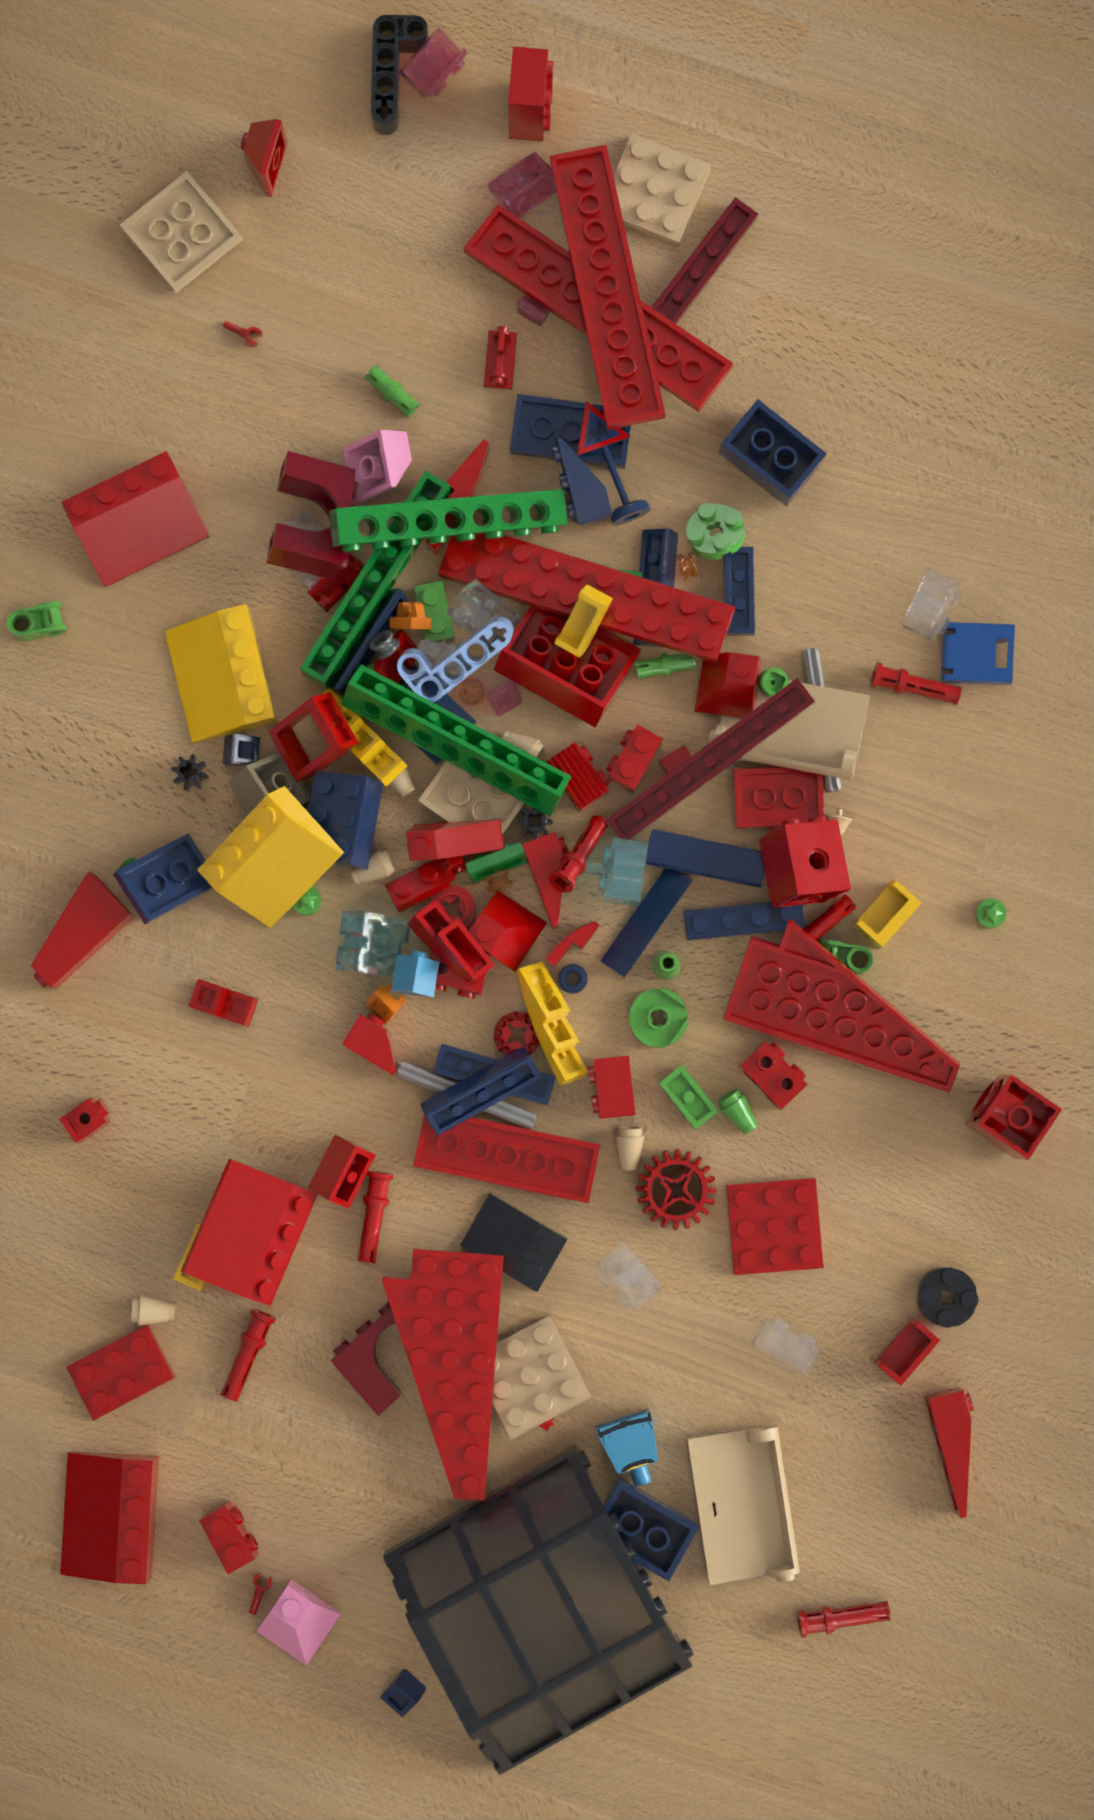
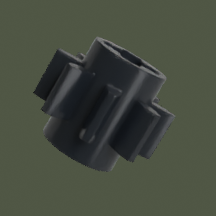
[171,754,209,792]
[517,808,553,840]

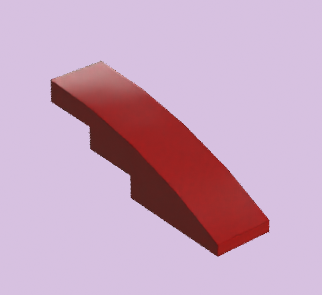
[426,439,489,555]

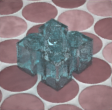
[584,838,649,907]
[335,911,410,979]

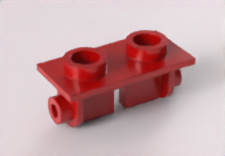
[483,326,518,390]
[307,552,365,612]

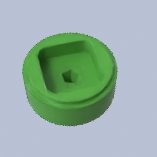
[758,667,789,697]
[293,887,322,916]
[975,899,1006,929]

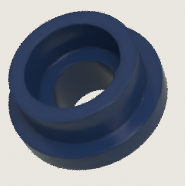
[558,964,588,994]

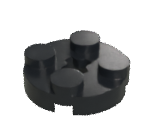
[917,1267,979,1328]

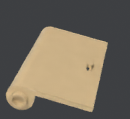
[708,680,870,780]
[687,1425,800,1585]

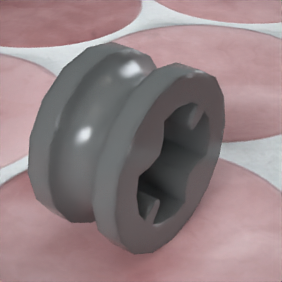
[370,630,400,659]

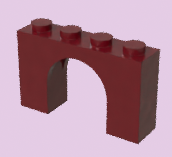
[266,451,358,581]
[331,1302,402,1416]

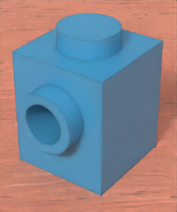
[392,951,439,997]

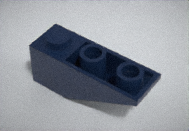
[551,437,613,525]

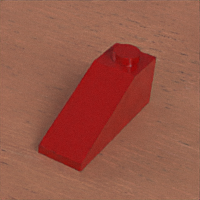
[406,819,504,861]
[522,832,569,929]

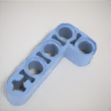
[397,616,513,702]

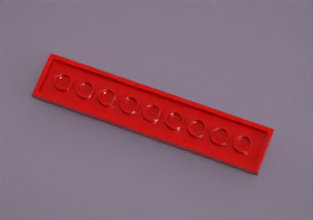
[550,144,666,430]
[464,204,733,412]
[438,534,735,664]

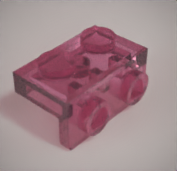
[399,28,468,98]
[488,152,556,218]

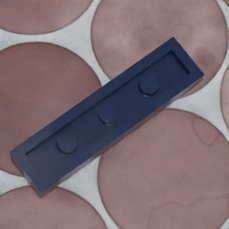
[684,902,805,941]
[433,1044,556,1105]

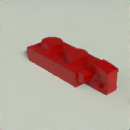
[385,856,467,912]

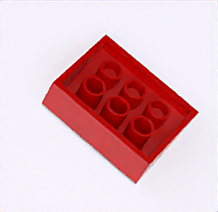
[61,451,210,587]
[494,606,642,728]
[181,1158,318,1306]
[60,1452,159,1585]

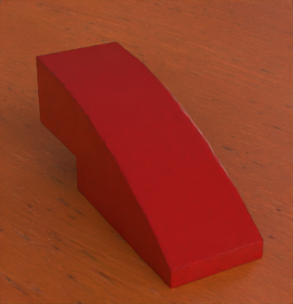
[407,900,495,982]

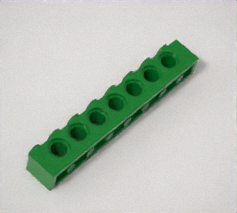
[299,470,452,690]
[329,489,568,552]
[341,664,571,816]

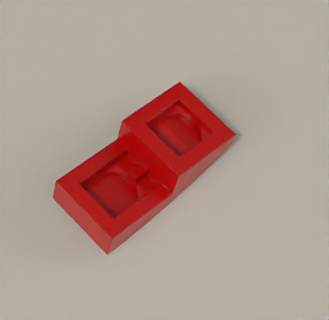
[373,629,419,685]
[545,921,600,967]
[188,979,259,1027]

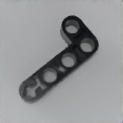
[371,15,429,135]

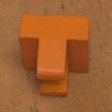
[390,602,431,630]
[365,984,406,1025]

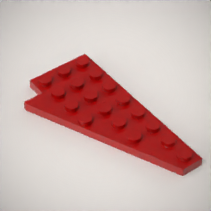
[723,919,960,1093]
[382,1248,504,1501]

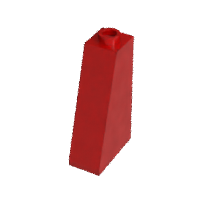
[31,871,135,989]

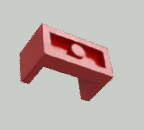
[873,1317,940,1386]

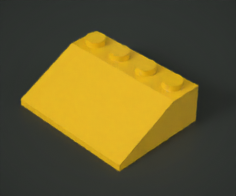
[164,604,278,744]
[198,786,344,928]

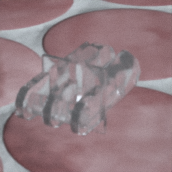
[418,638,470,675]

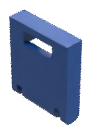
[941,622,1015,685]

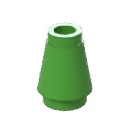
[652,950,681,980]
[718,1088,758,1135]

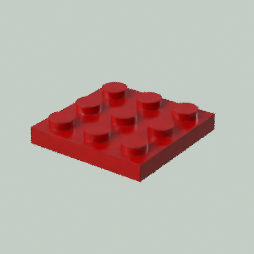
[726,1178,824,1275]

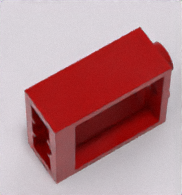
[268,692,359,782]

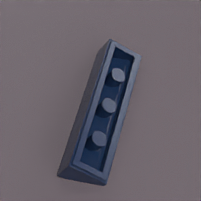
[633,528,678,648]
[329,588,408,696]
[645,829,764,888]
[600,868,693,978]
[420,1047,542,1136]

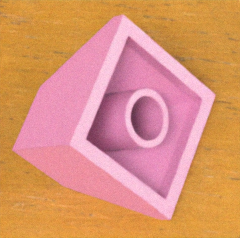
[343,430,412,505]
[257,1579,341,1666]

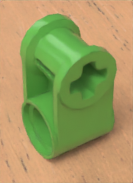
[7,601,68,641]
[818,939,873,974]

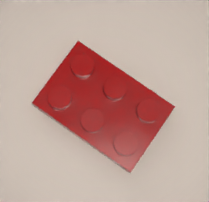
[733,767,825,829]
[66,1324,175,1421]

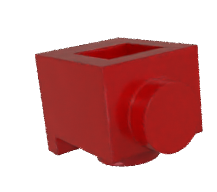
[59,1098,110,1143]

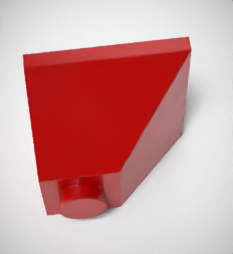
[241,119,287,197]
[694,652,762,719]
[469,891,547,972]

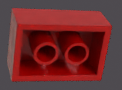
[508,46,554,141]

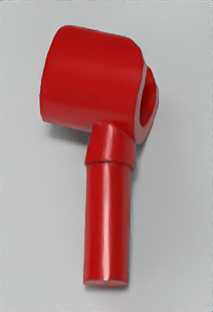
[223,321,262,347]
[249,1573,272,1615]

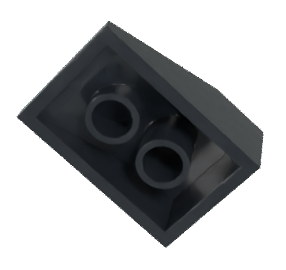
[460,1193,567,1292]

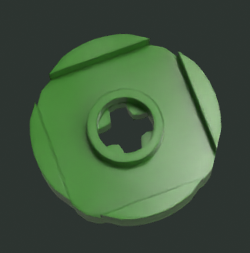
[686,503,745,560]
[629,989,688,1048]

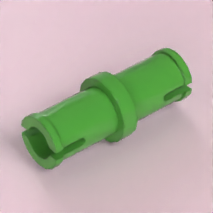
[364,365,420,418]
[635,653,696,680]

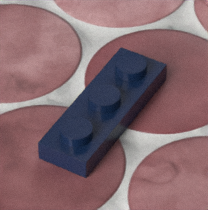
[724,547,755,636]

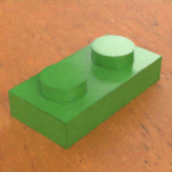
[414,580,455,645]
[659,1065,719,1130]

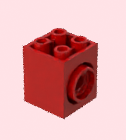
[759,816,851,908]
[965,1075,1062,1160]

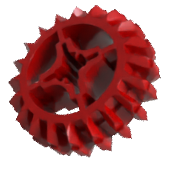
[636,1149,717,1230]

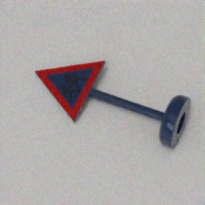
[577,401,650,526]

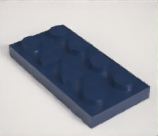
[510,394,631,469]

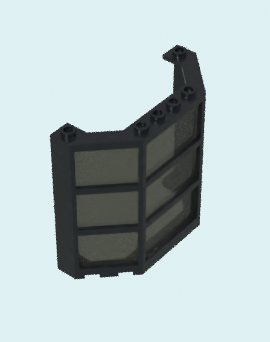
[383,1446,694,1775]

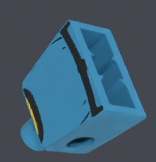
[595,1409,658,1486]

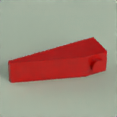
[924,1387,974,1518]

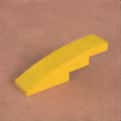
[322,688,407,787]
[517,962,589,1086]

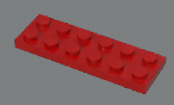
[413,1114,601,1204]

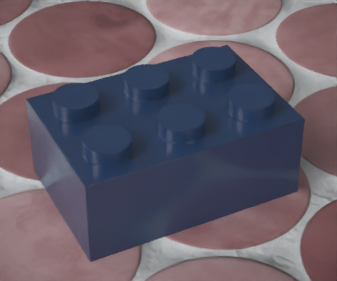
[719,399,827,507]
[308,770,383,870]
[589,1476,699,1582]

